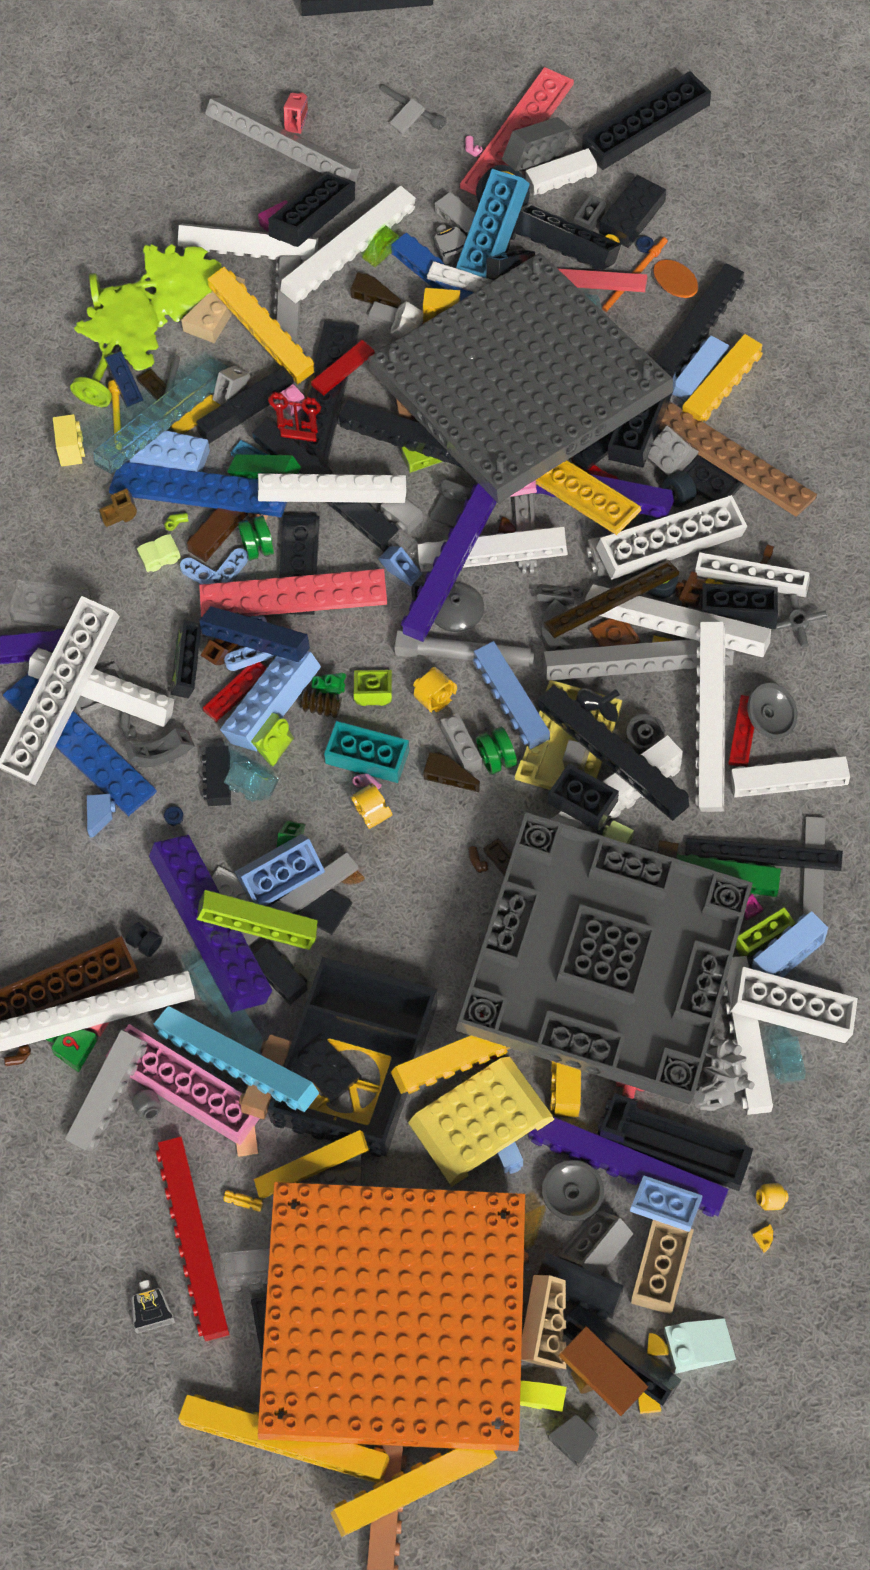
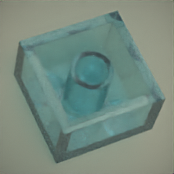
[224,761,279,802]

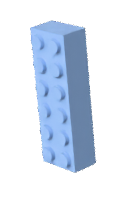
[220,651,321,752]

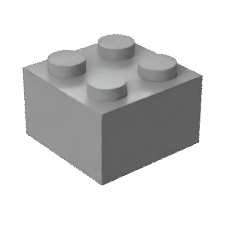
[648,425,699,476]

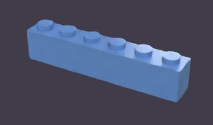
[473,641,550,749]

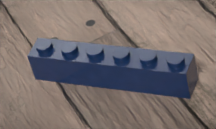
[199,606,310,662]

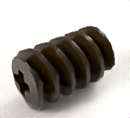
[300,688,342,718]

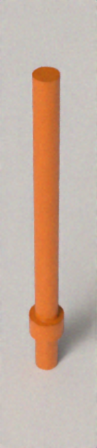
[601,237,668,312]

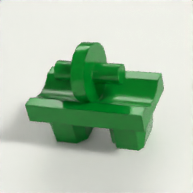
[312,673,346,695]

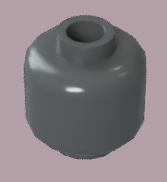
[132,1089,161,1120]

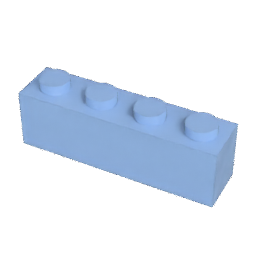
[673,335,729,401]

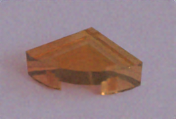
[341,871,365,885]

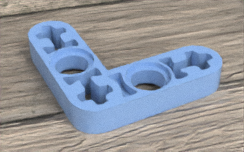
[180,548,248,585]
[224,615,275,671]

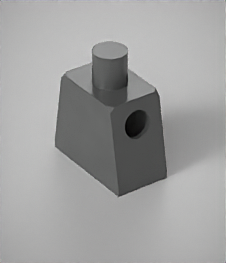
[549,1413,600,1468]

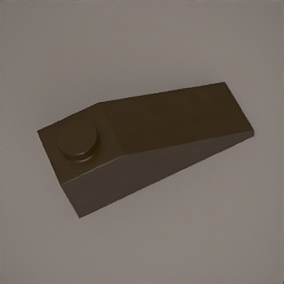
[350,272,401,309]
[423,752,480,792]

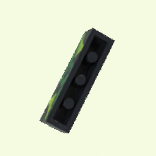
[170,620,201,699]

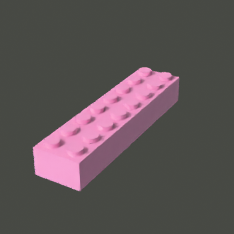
[106,1024,260,1145]

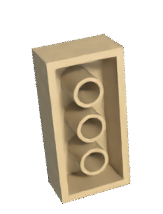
[631,1220,694,1315]

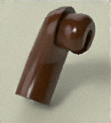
[468,846,488,873]
[4,1044,31,1066]

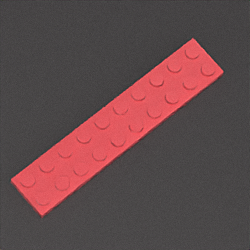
[460,67,574,195]
[199,569,387,617]

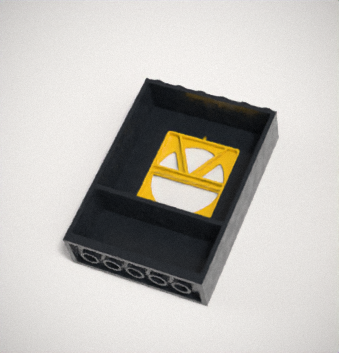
[268,957,438,1157]

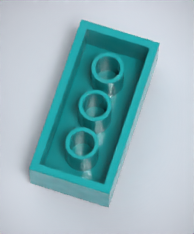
[324,721,410,783]

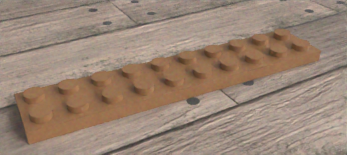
[659,402,817,517]

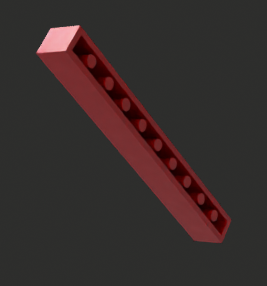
[156,1136,230,1342]

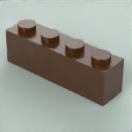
[187,508,248,562]

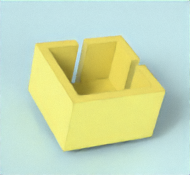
[53,414,85,466]

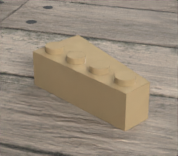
[181,276,246,343]
[521,1275,566,1369]

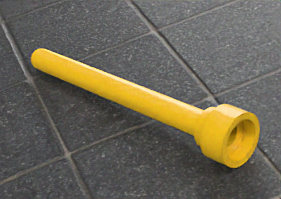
[108,380,123,458]

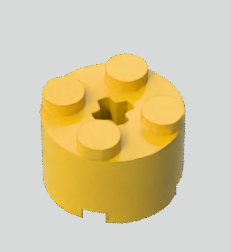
[413,667,457,712]
[350,783,393,829]

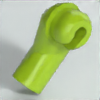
[164,513,189,531]

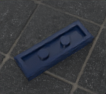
[104,351,143,408]

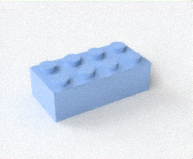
[128,425,210,472]
[752,911,828,978]

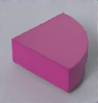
[744,894,763,920]

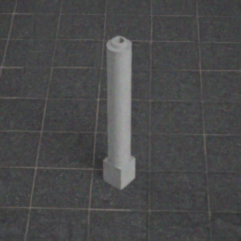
[395,631,534,667]

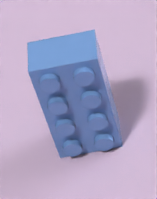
[235,834,325,906]

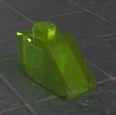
[362,225,399,267]

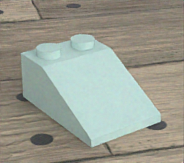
[664,1318,736,1374]

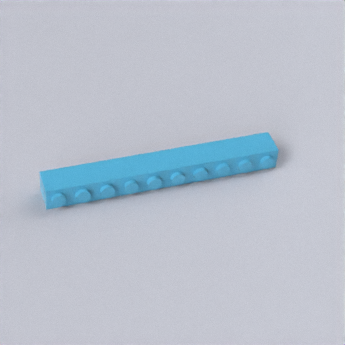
[154,1006,319,1112]

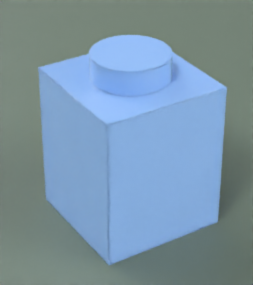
[496,1142,523,1174]

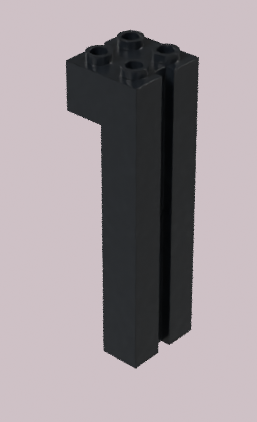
[597,1093,753,1191]

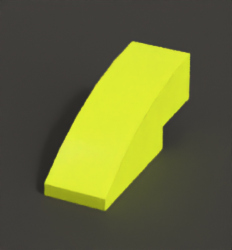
[520,1381,567,1412]

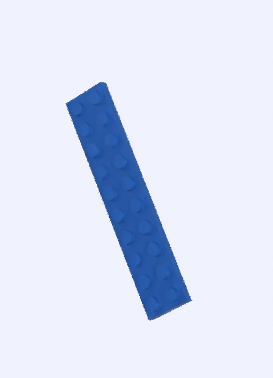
[109,461,287,517]
[3,674,157,817]

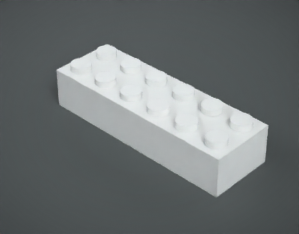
[730,967,858,1043]

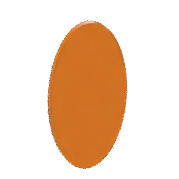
[654,260,698,298]

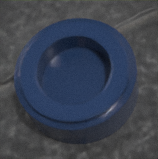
[636,236,654,253]
[164,806,184,826]

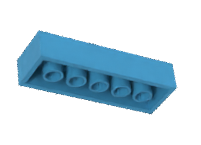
[456,169,530,280]

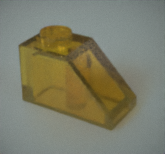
[524,1205,546,1250]

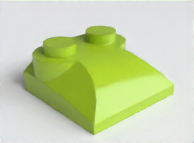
[354,670,392,706]
[251,713,294,766]

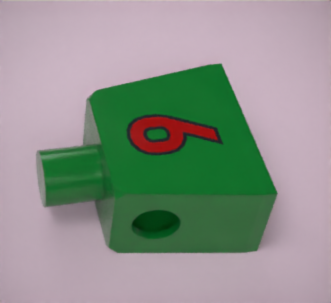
[46,1029,98,1072]

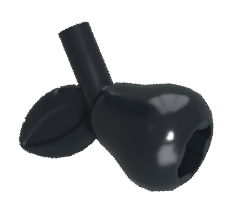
[576,688,620,722]

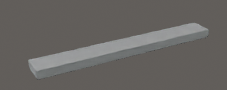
[241,853,359,946]

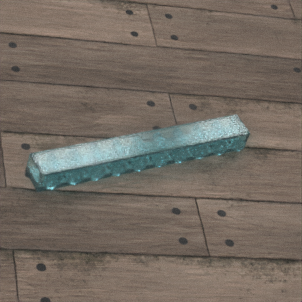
[93,357,228,474]

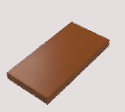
[558,1327,648,1416]

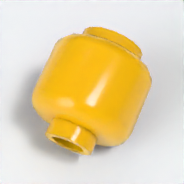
[756,1183,788,1211]

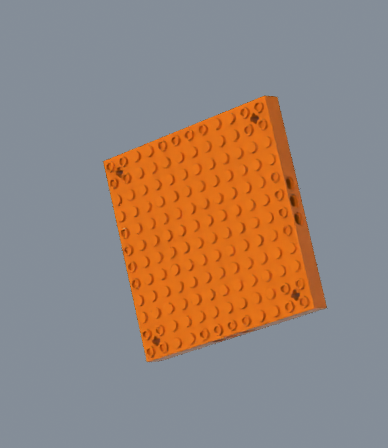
[258,1182,525,1451]

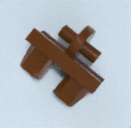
[675,571,706,608]

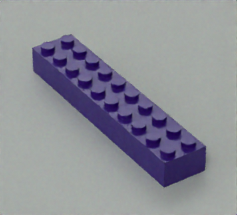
[149,835,272,1013]

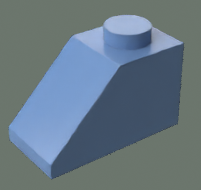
[378,546,422,586]
[87,794,116,838]

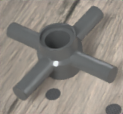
[772,594,827,647]

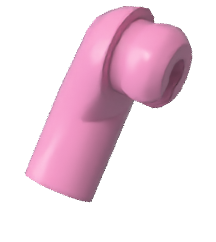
[465,136,483,157]
[352,774,382,789]

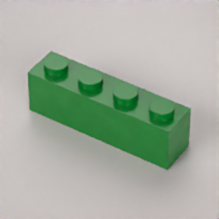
[227,454,301,479]

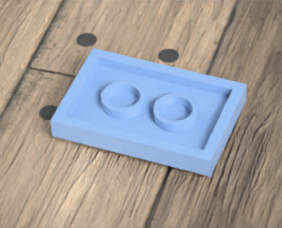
[630,1176,703,1232]

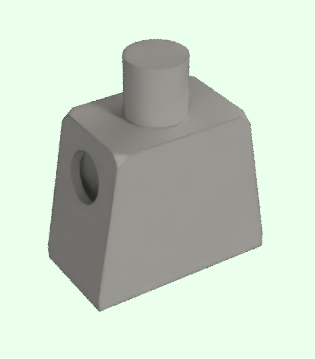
[212,366,250,405]

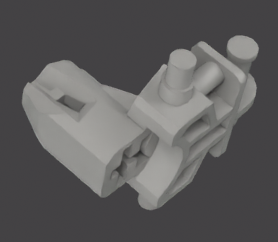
[693,1036,755,1111]

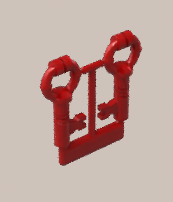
[268,392,321,442]

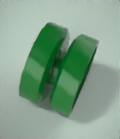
[238,515,274,561]
[476,726,517,775]

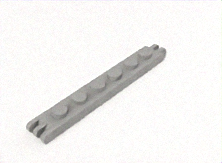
[514,493,537,574]

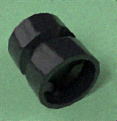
[125,921,163,957]

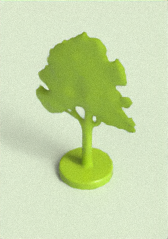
[89,244,222,327]
[70,283,159,408]

